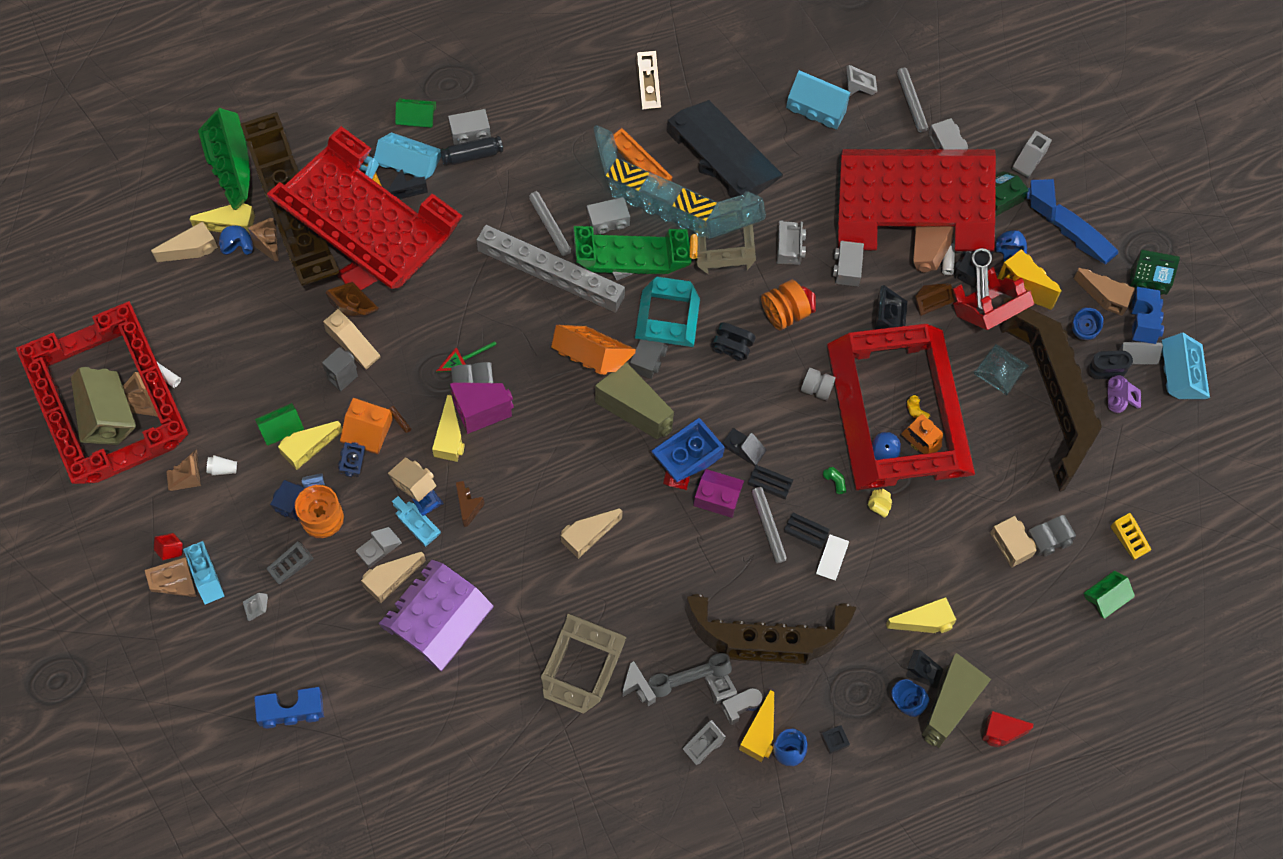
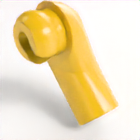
[907,395,930,419]

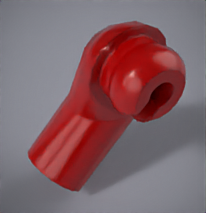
[801,286,816,313]

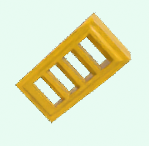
[1111,513,1151,560]

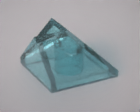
[974,344,1029,395]

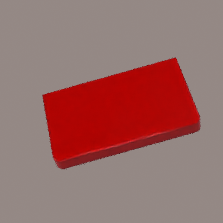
[337,261,379,290]

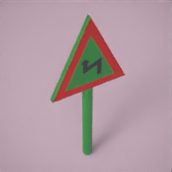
[436,342,497,372]

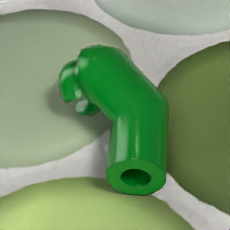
[823,467,846,494]

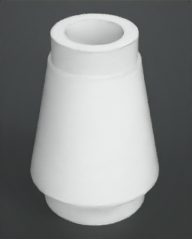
[207,456,237,476]

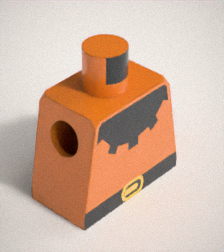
[900,414,943,454]

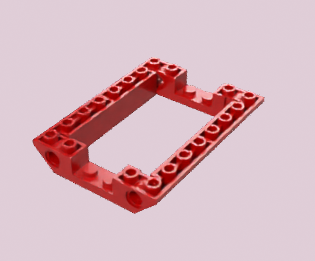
[16,301,188,484]
[827,324,975,490]

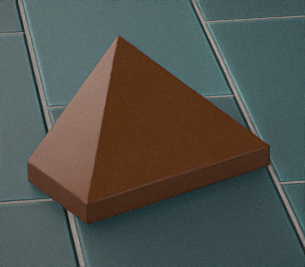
[915,283,955,316]

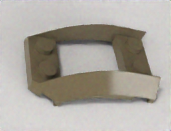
[694,201,756,274]
[541,613,627,714]

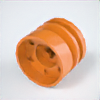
[761,279,811,331]
[295,485,344,538]

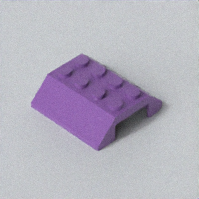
[379,560,494,672]

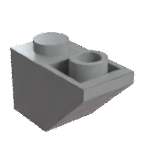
[1012,130,1052,178]

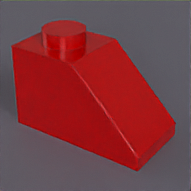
[982,711,1034,747]

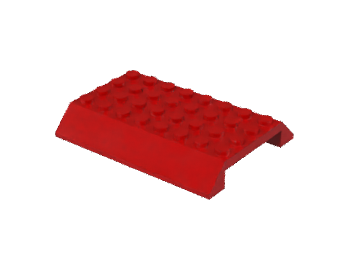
[267,126,462,289]
[839,149,996,251]

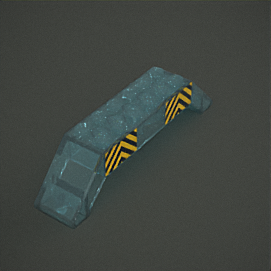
[593,125,766,239]

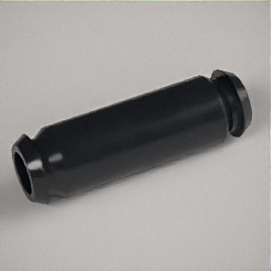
[440,135,503,166]

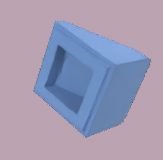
[302,473,325,488]

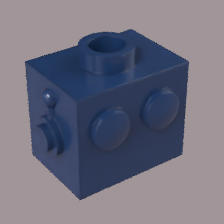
[338,442,365,477]
[270,480,305,521]

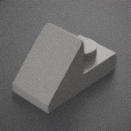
[846,65,878,96]
[356,527,402,568]
[622,661,656,706]
[704,674,737,704]
[682,720,726,765]

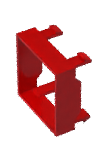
[953,267,1034,330]

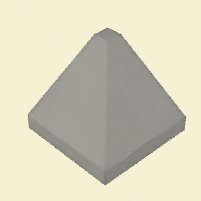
[243,593,268,621]

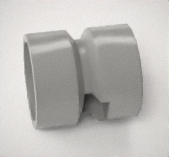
[801,368,836,401]

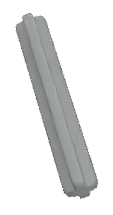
[897,67,928,133]
[529,191,571,256]
[752,487,787,563]

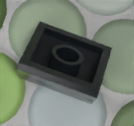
[874,285,908,330]

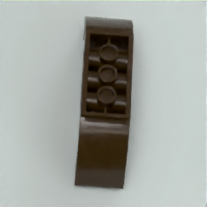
[685,594,856,665]

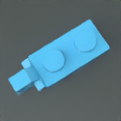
[392,496,441,547]

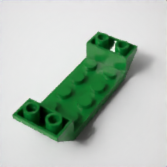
[573,226,691,274]

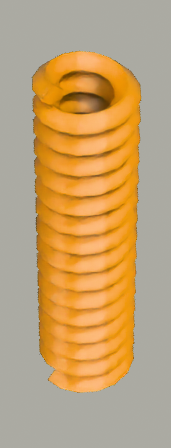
[689,234,698,259]

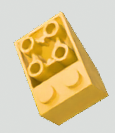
[997,249,1062,310]

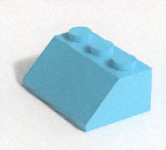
[786,70,850,129]
[374,132,441,179]
[1161,333,1210,399]

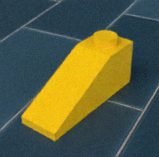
[739,690,774,762]

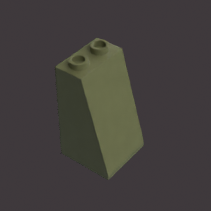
[595,362,674,440]
[71,367,136,445]
[922,653,991,748]

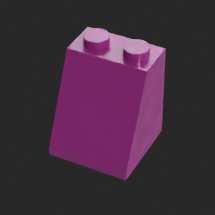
[450,383,514,434]

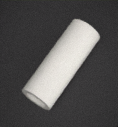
[942,243,955,275]
[157,362,181,388]

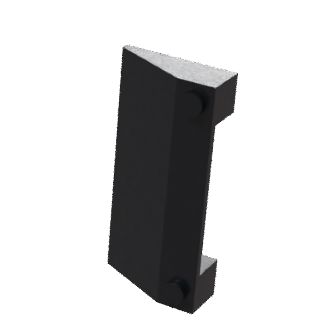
[667,100,783,204]

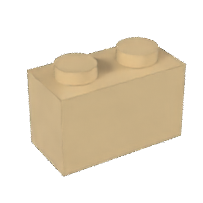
[388,457,436,502]
[990,516,1037,567]

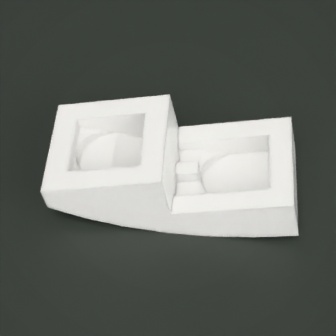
[816,535,849,581]

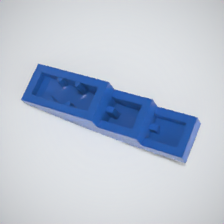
[1046,204,1118,264]

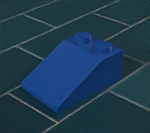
[652,418,725,482]

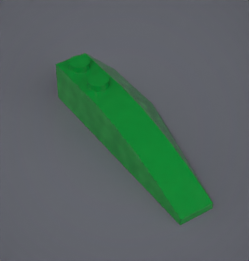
[198,108,250,210]

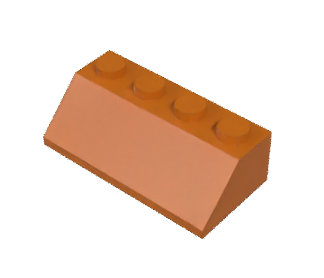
[551,325,636,375]

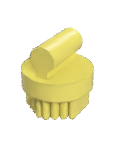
[868,489,892,518]

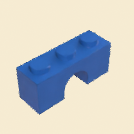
[1132,287,1164,344]
[254,687,324,728]

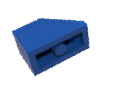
[1026,179,1056,220]

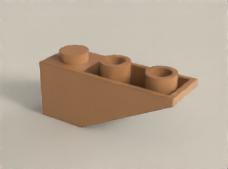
[1074,268,1134,316]

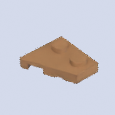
[145,557,197,597]

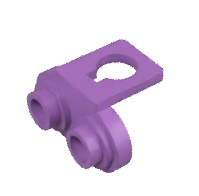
[1108,375,1141,413]

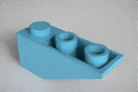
[183,541,224,604]

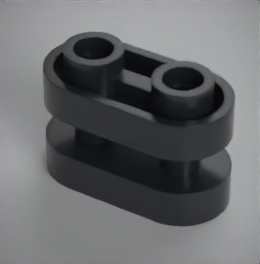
[711,322,756,361]
[1088,350,1133,379]

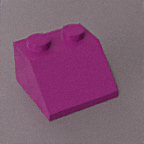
[694,469,744,518]

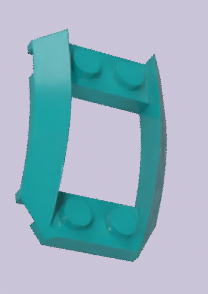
[635,277,700,347]

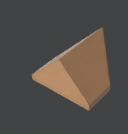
[248,218,279,261]
[122,372,158,417]
[167,449,201,491]

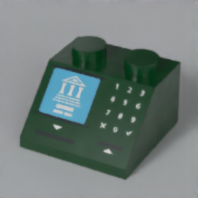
[995,171,1029,217]
[1129,250,1180,295]

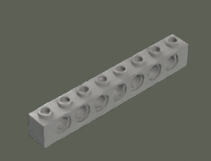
[477,225,625,313]

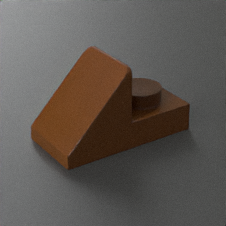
[456,481,485,527]

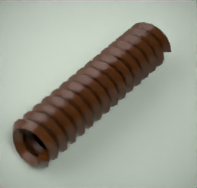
[389,406,411,433]

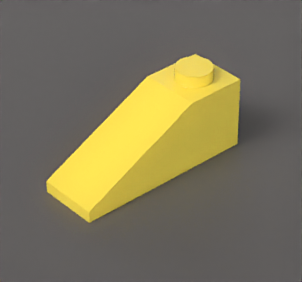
[190,204,255,234]
[432,395,465,462]
[278,421,342,470]
[886,597,956,633]

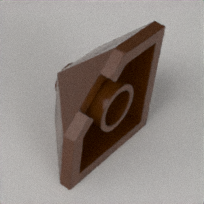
[326,282,378,316]

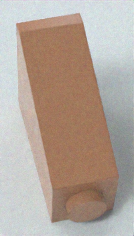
[914,226,955,272]

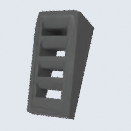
[266,541,314,585]

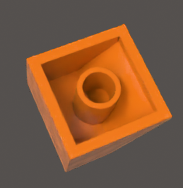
[340,398,393,454]

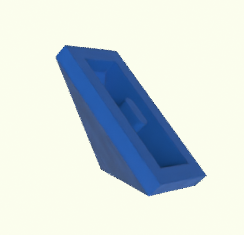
[412,490,444,516]

